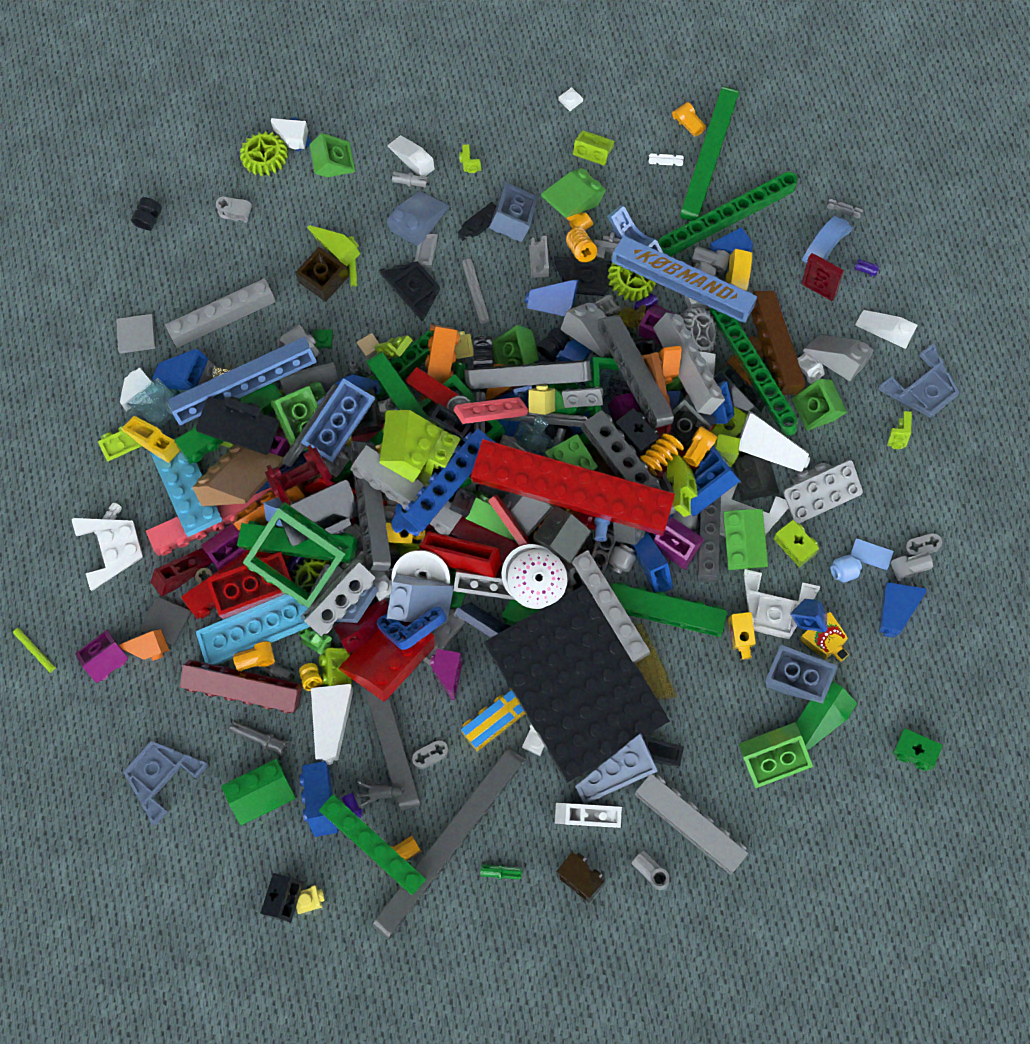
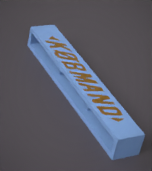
[612,236,757,323]

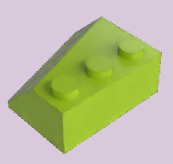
[379,410,443,483]

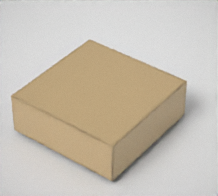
[357,333,379,358]

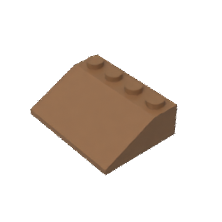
[192,445,284,506]

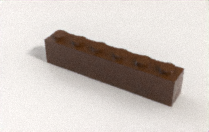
[751,291,806,395]

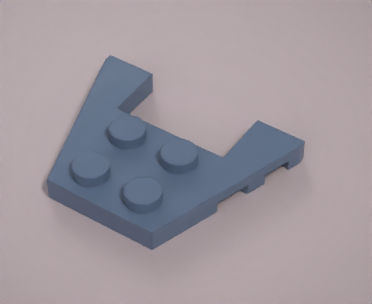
[878,344,959,418]
[322,563,379,623]
[124,741,209,826]

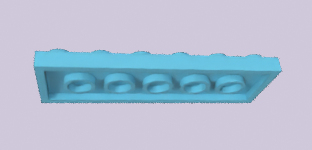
[150,436,223,537]
[196,587,310,665]

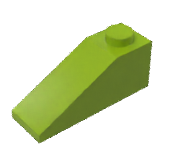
[307,225,360,267]

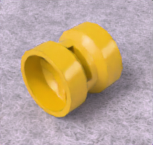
[299,663,322,691]

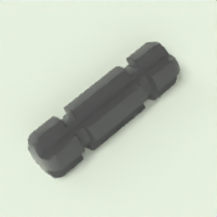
[827,198,863,219]

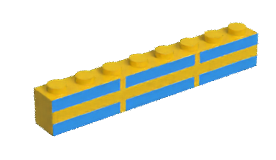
[461,689,525,752]

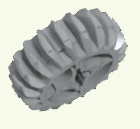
[679,307,718,353]

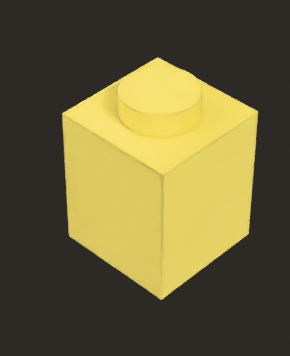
[529,384,555,415]

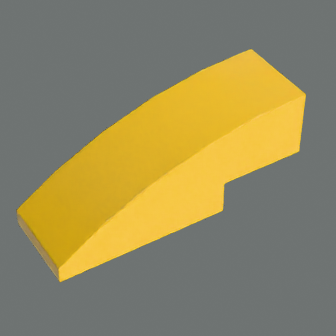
[725,249,752,291]
[122,416,180,463]

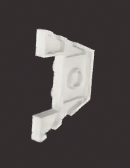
[720,483,789,537]
[72,518,143,591]
[744,569,820,639]

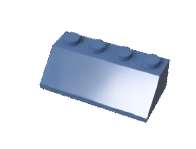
[301,378,376,463]

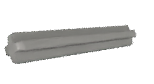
[462,259,489,324]

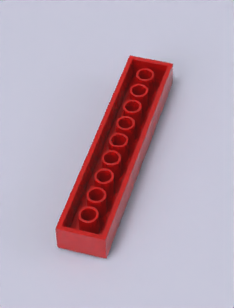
[471,439,675,536]

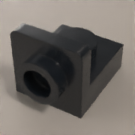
[449,488,476,517]

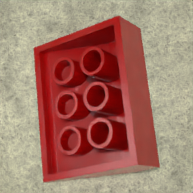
[339,621,435,702]

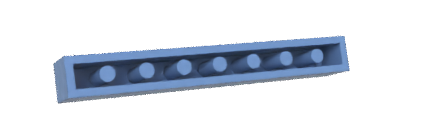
[168,336,317,425]

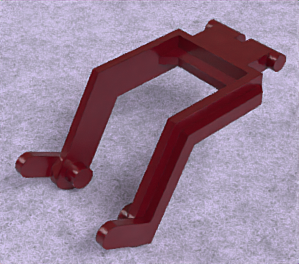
[265,445,332,505]

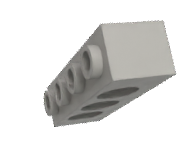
[300,559,375,636]

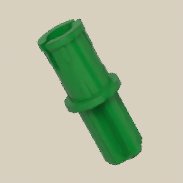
[481,863,522,880]

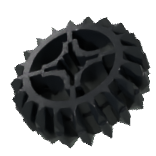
[473,335,494,368]

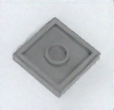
[116,314,156,353]

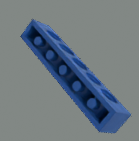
[403,428,495,532]

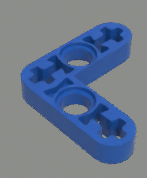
[377,607,447,650]

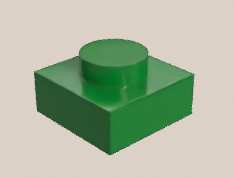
[314,330,333,349]

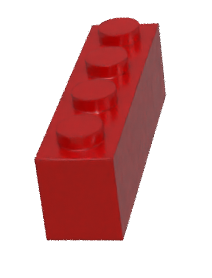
[420,531,502,578]

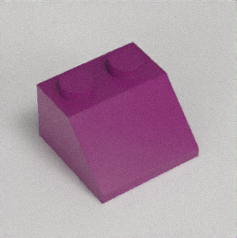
[75,630,128,683]
[430,649,463,701]

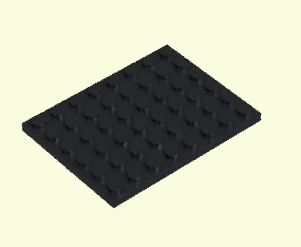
[484,584,670,783]

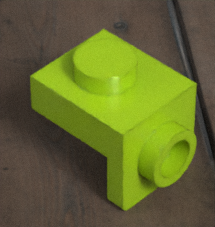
[459,144,481,173]

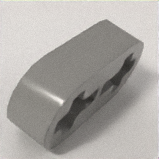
[905,533,942,557]
[412,740,449,769]

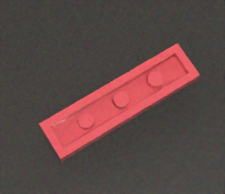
[454,397,529,424]

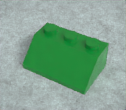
[221,759,296,826]

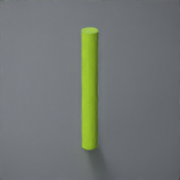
[348,236,358,287]
[13,628,56,673]

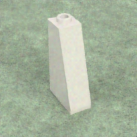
[739,411,810,472]
[311,684,353,765]

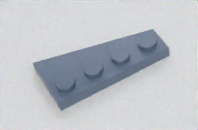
[575,733,658,804]

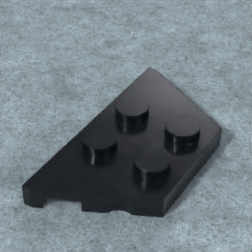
[554,256,612,296]
[379,261,440,321]

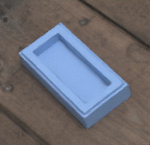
[850,538,894,570]

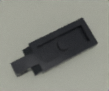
[458,202,496,241]

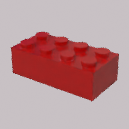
[206,552,293,619]

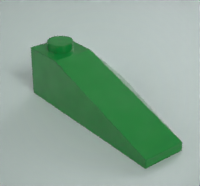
[796,681,857,751]

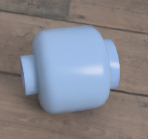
[831,554,862,583]

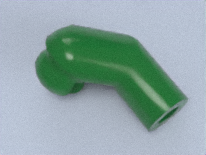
[454,362,467,382]

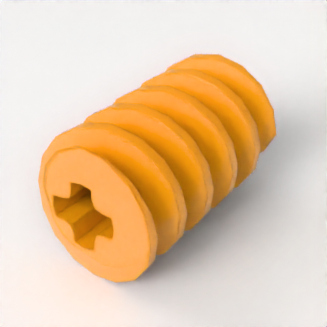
[566,227,598,262]
[640,434,684,476]

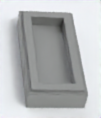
[414,233,438,268]

